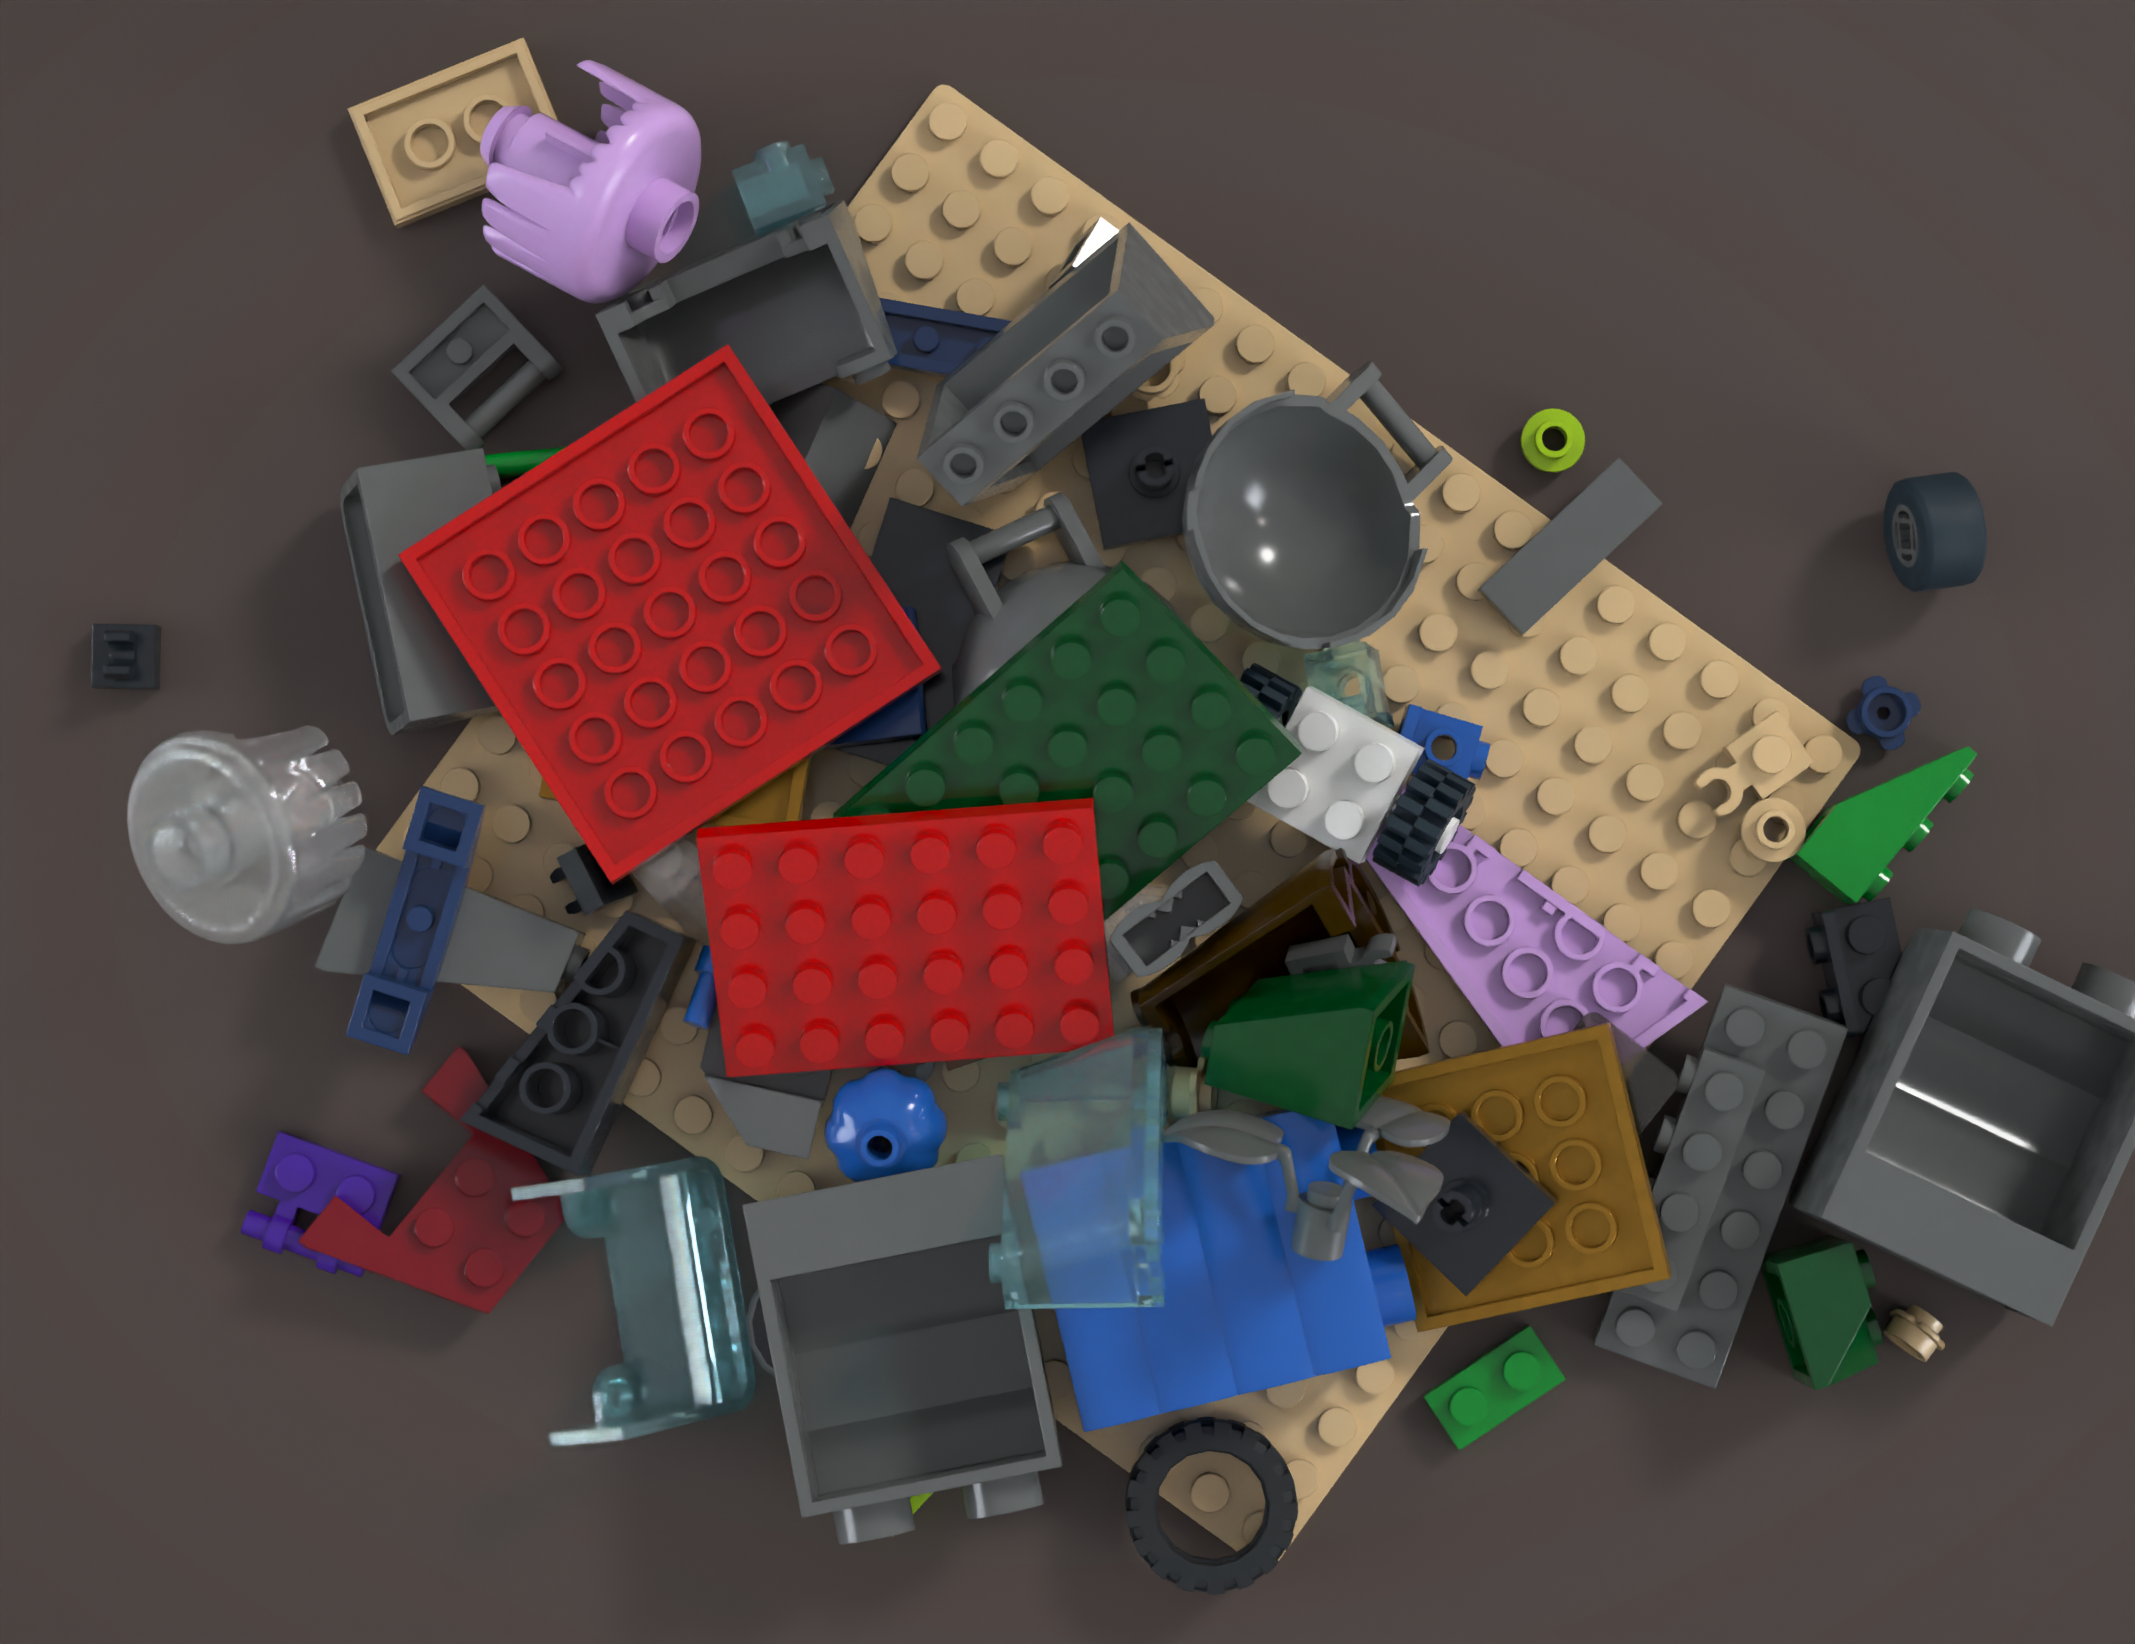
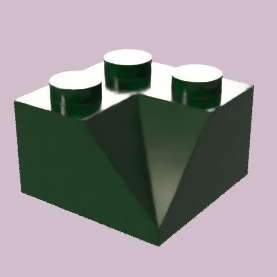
[1760,1235,1883,1391]

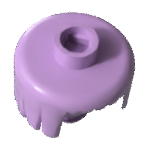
[480,60,701,304]

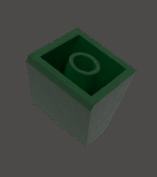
[1201,961,1415,1130]

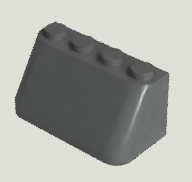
[340,448,501,735]

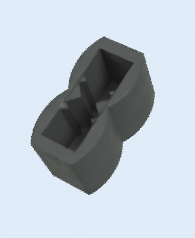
[1109,861,1243,977]

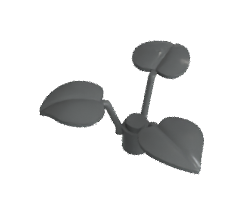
[1162,1096,1450,1261]

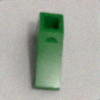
[1789,746,1978,905]

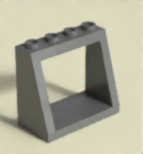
[917,222,1214,507]

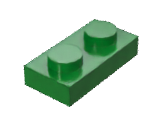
[1422,1324,1566,1451]

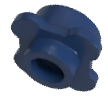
[1845,676,1921,750]

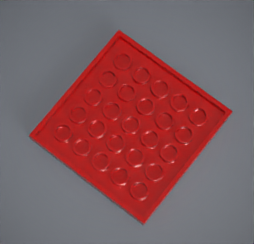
[398,344,942,884]

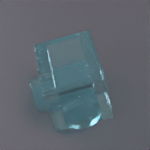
[732,141,835,235]

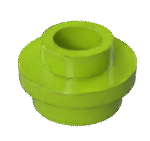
[1521,408,1585,473]

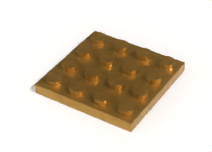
[1375,1022,1672,1333]

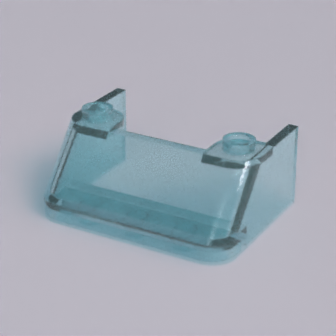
[511,1156,755,1446]

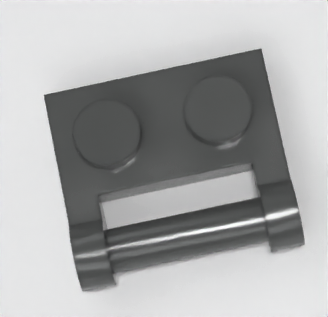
[391,284,564,450]

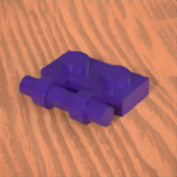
[241,1131,402,1277]

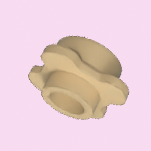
[1171,1057,1219,1119]

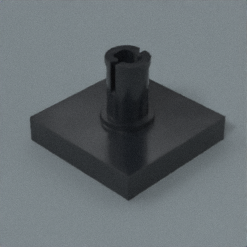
[1081,398,1212,550]
[1372,1110,1558,1296]

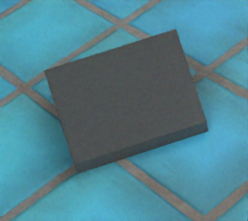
[769,383,897,528]

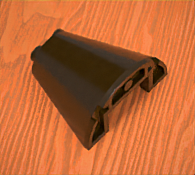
[1130,848,1430,1068]

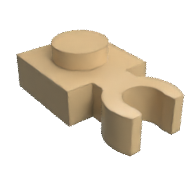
[1692,710,1815,817]

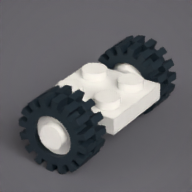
[1239,663,1476,887]

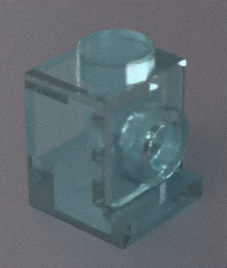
[1303,639,1394,728]

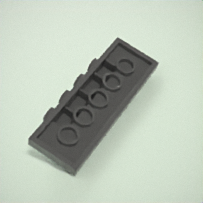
[1593,983,1848,1389]

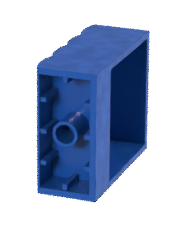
[1023,1108,1416,1432]

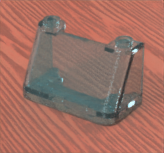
[989,1028,1169,1309]

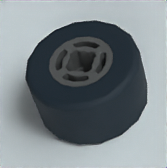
[1884,472,1987,592]

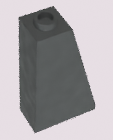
[314,847,590,993]

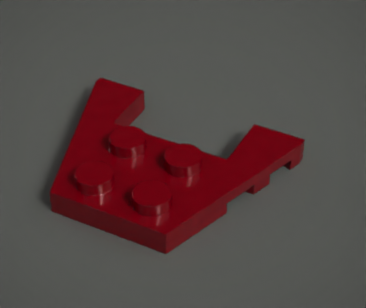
[298,1046,570,1315]

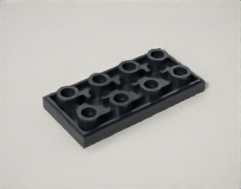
[832,497,1008,766]

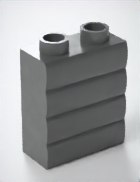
[1788,908,2135,1327]
[743,1154,1063,1545]

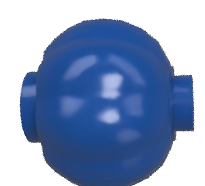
[824,1068,948,1182]

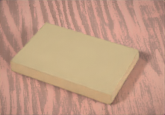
[348,37,558,229]

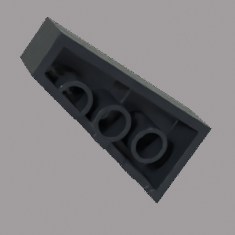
[460,910,697,1175]

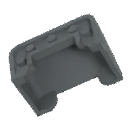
[596,199,897,405]

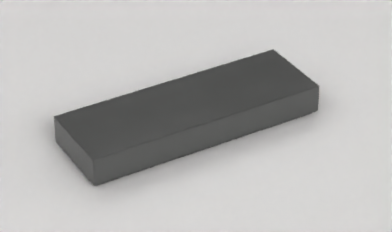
[1478,458,1663,636]

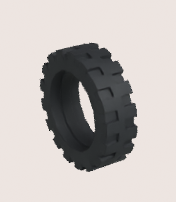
[1125,1417,1298,1595]

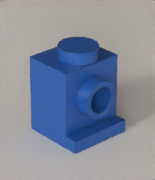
[1398,704,1490,780]

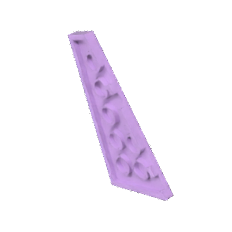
[1366,784,1708,1065]

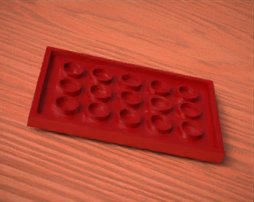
[696,798,1115,1077]

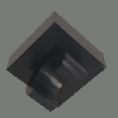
[91,624,161,690]
[550,844,639,916]

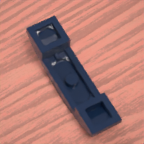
[346,786,486,1055]

